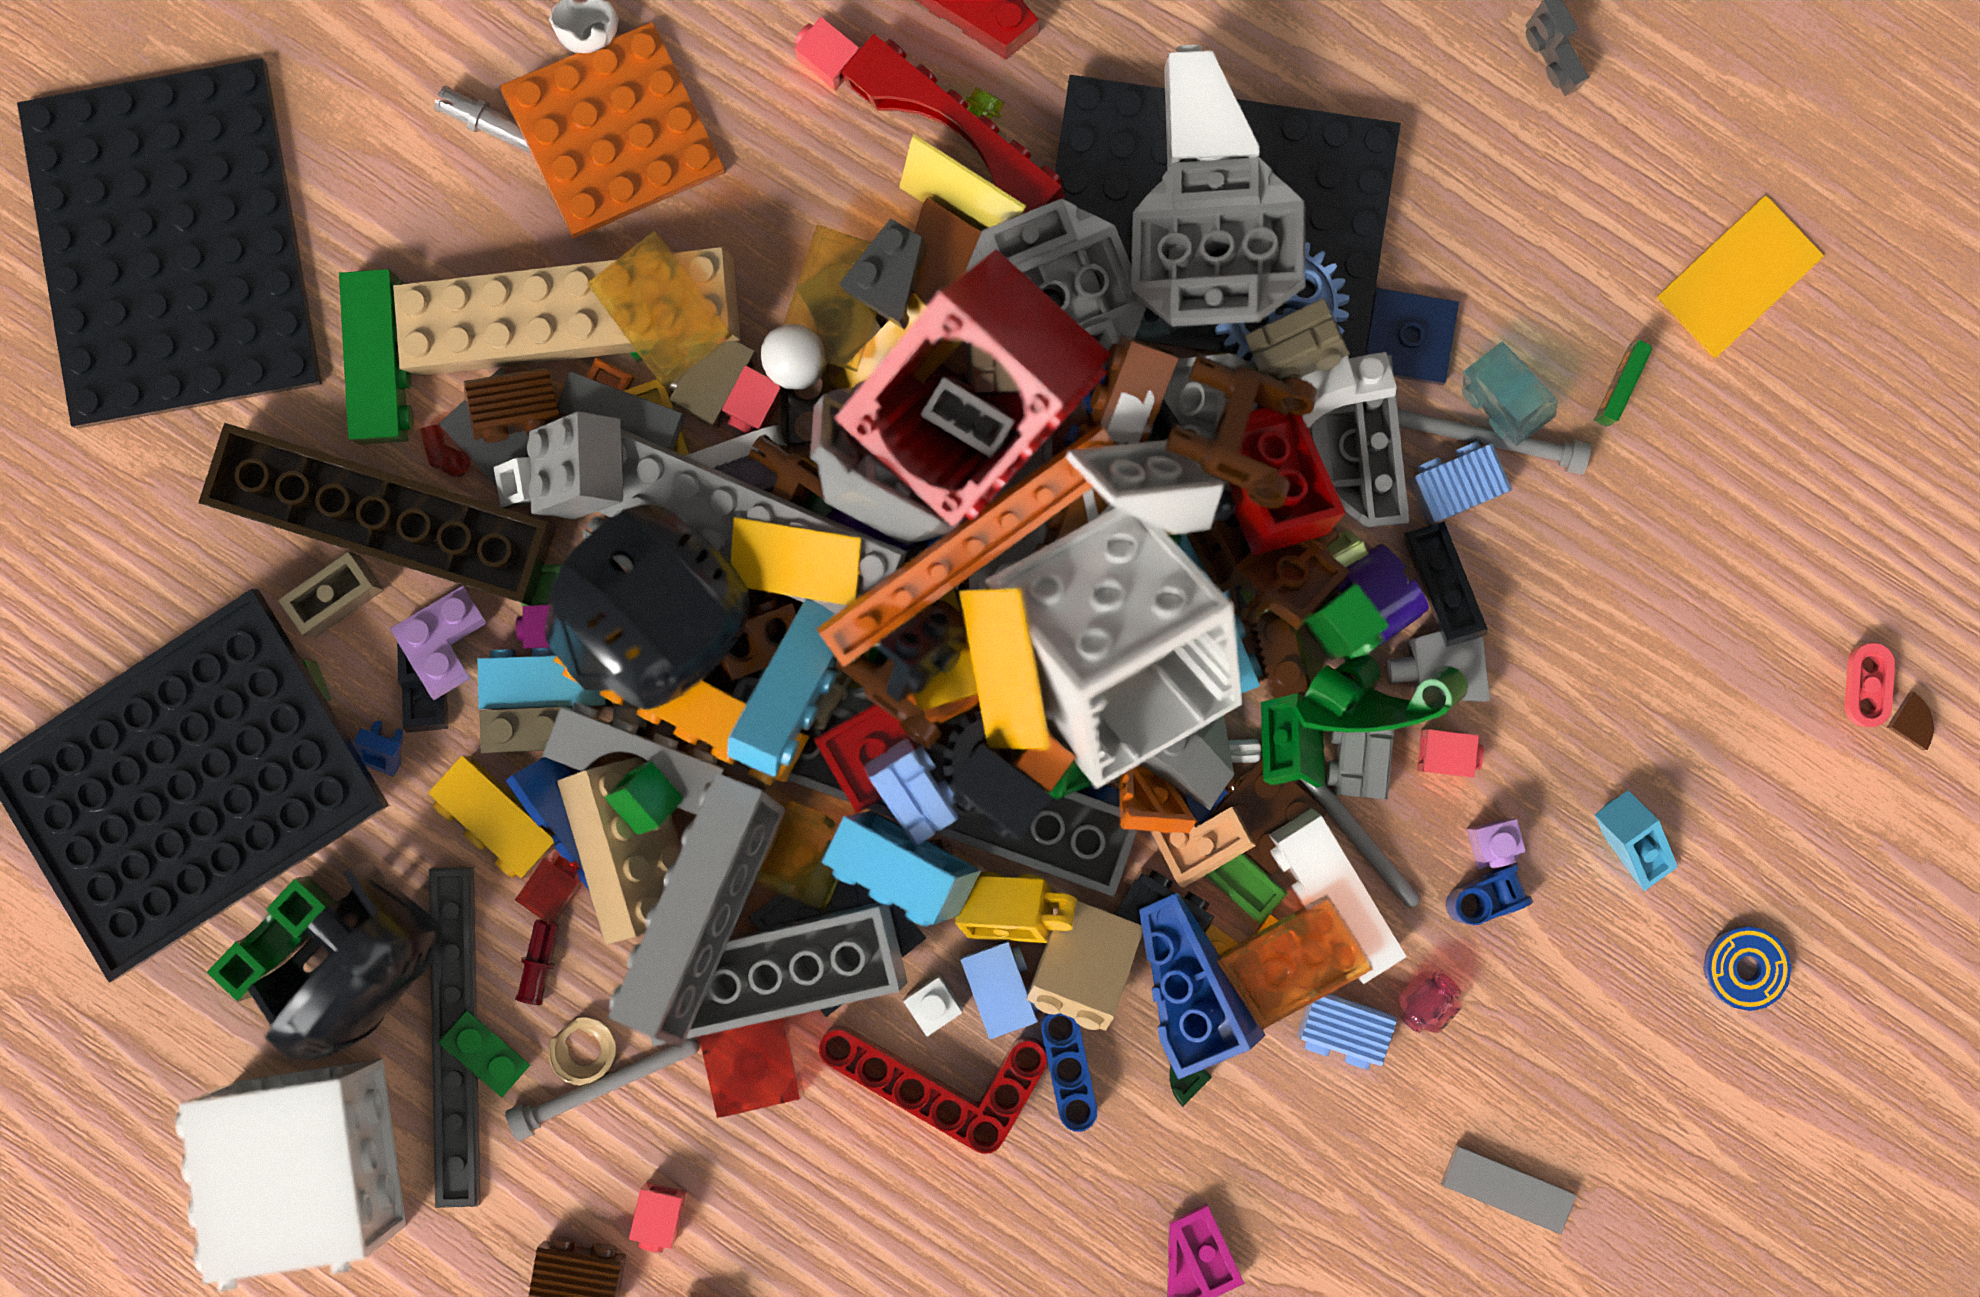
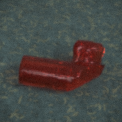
[420,424,470,477]

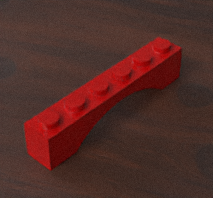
[841,33,1065,214]

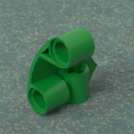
[1293,654,1468,733]

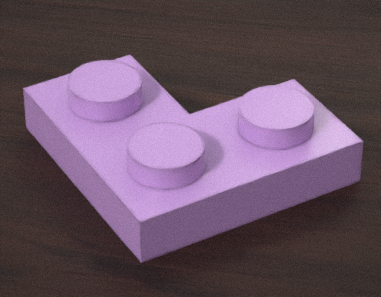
[390,586,487,700]

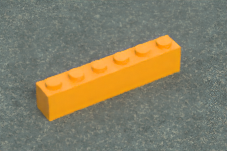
[553,621,810,785]

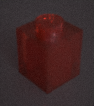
[515,855,583,924]

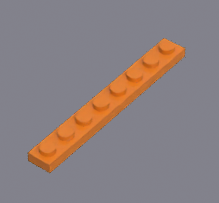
[816,425,1115,667]

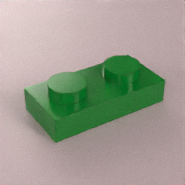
[436,1009,530,1098]

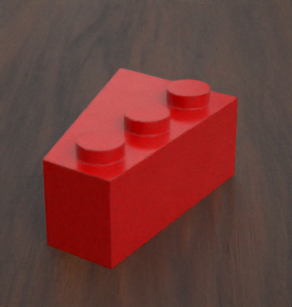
[915,0,1039,60]

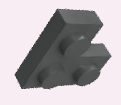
[1525,0,1589,97]

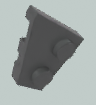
[839,218,927,329]

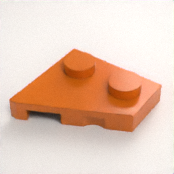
[1119,764,1197,833]

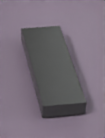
[557,371,686,451]

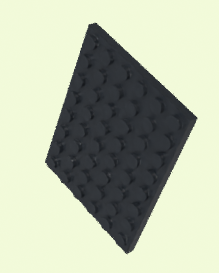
[17,58,322,429]
[1043,74,1401,358]
[0,589,390,982]

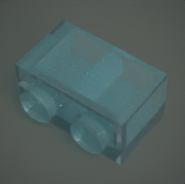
[1462,341,1558,446]

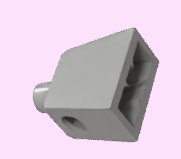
[921,377,1015,458]
[1387,631,1490,702]

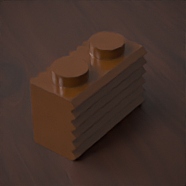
[464,368,559,443]
[1247,612,1311,699]
[528,1236,626,1297]

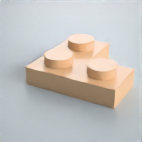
[1151,793,1255,888]

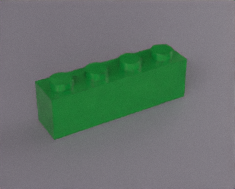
[339,269,414,445]
[1303,584,1389,661]

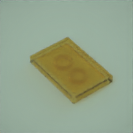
[783,225,877,372]

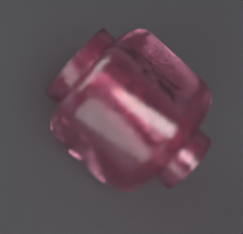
[1399,970,1462,1034]

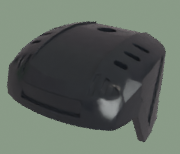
[544,504,751,710]
[247,862,442,1060]

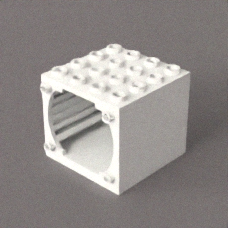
[985,508,1242,788]
[176,1059,406,1291]

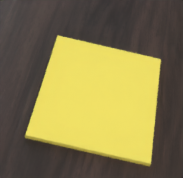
[899,134,1026,232]

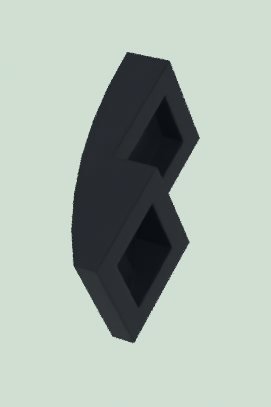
[397,643,449,733]

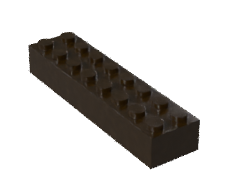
[198,422,556,606]

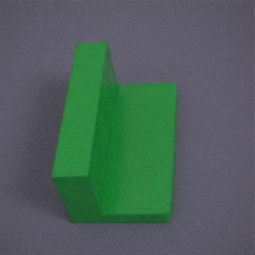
[1261,693,1325,788]

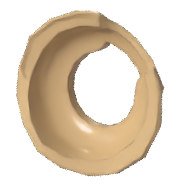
[548,1017,616,1086]

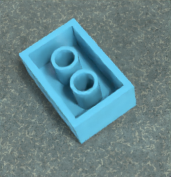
[822,810,981,926]

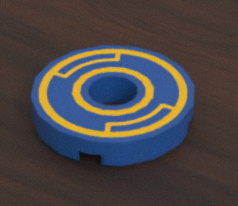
[1703,925,1792,1011]

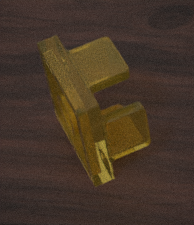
[754,801,839,912]

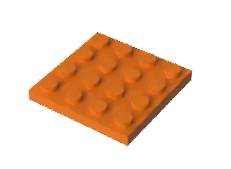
[500,22,725,239]

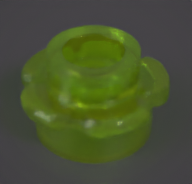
[965,87,1005,120]

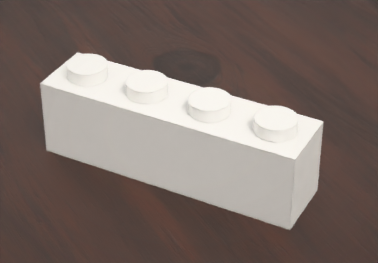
[1269,808,1407,984]

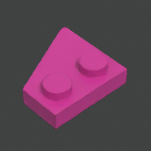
[1167,1203,1245,1297]

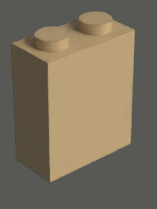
[1026,901,1143,1031]

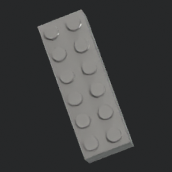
[608,773,786,1048]
[651,902,908,1046]

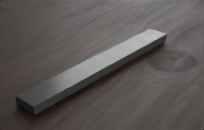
[429,867,480,1208]

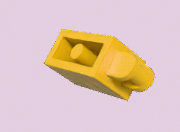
[955,872,1077,943]

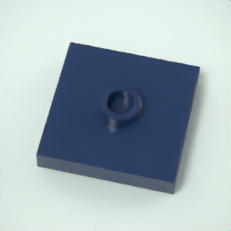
[1365,288,1459,385]

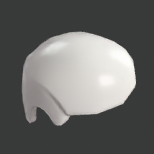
[549,0,619,53]
[761,324,827,389]

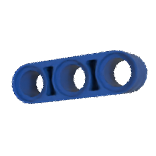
[1041,1013,1097,1132]

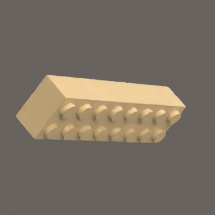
[393,247,741,376]

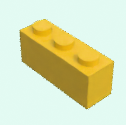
[428,755,555,878]

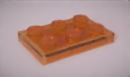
[1217,894,1373,1030]

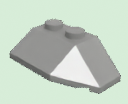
[1310,355,1410,528]
[1140,715,1234,810]

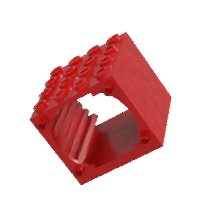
[835,249,1112,527]

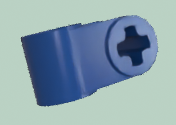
[1446,862,1533,925]

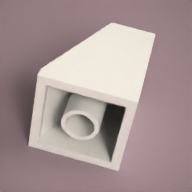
[1164,45,1259,169]

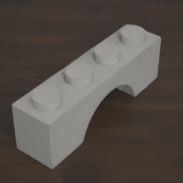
[542,702,724,814]

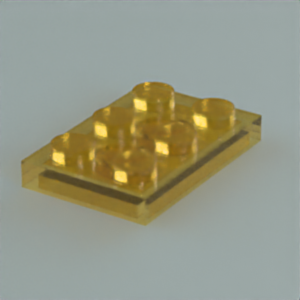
[587,231,733,387]

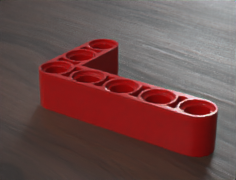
[819,1026,1047,1154]

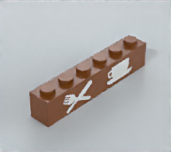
[1033,334,1179,553]

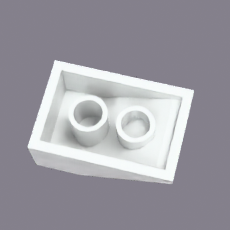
[1066,440,1224,534]

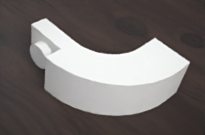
[1257,352,1397,430]

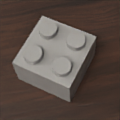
[527,411,623,519]

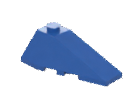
[505,757,590,892]
[1139,892,1266,1079]

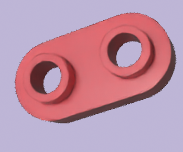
[1845,643,1895,727]

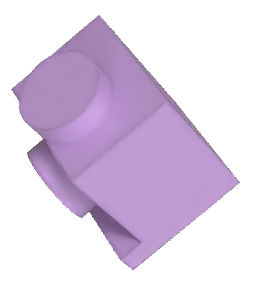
[1466,818,1526,869]

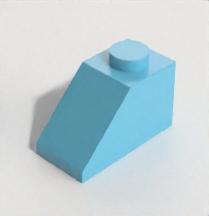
[1594,790,1678,891]

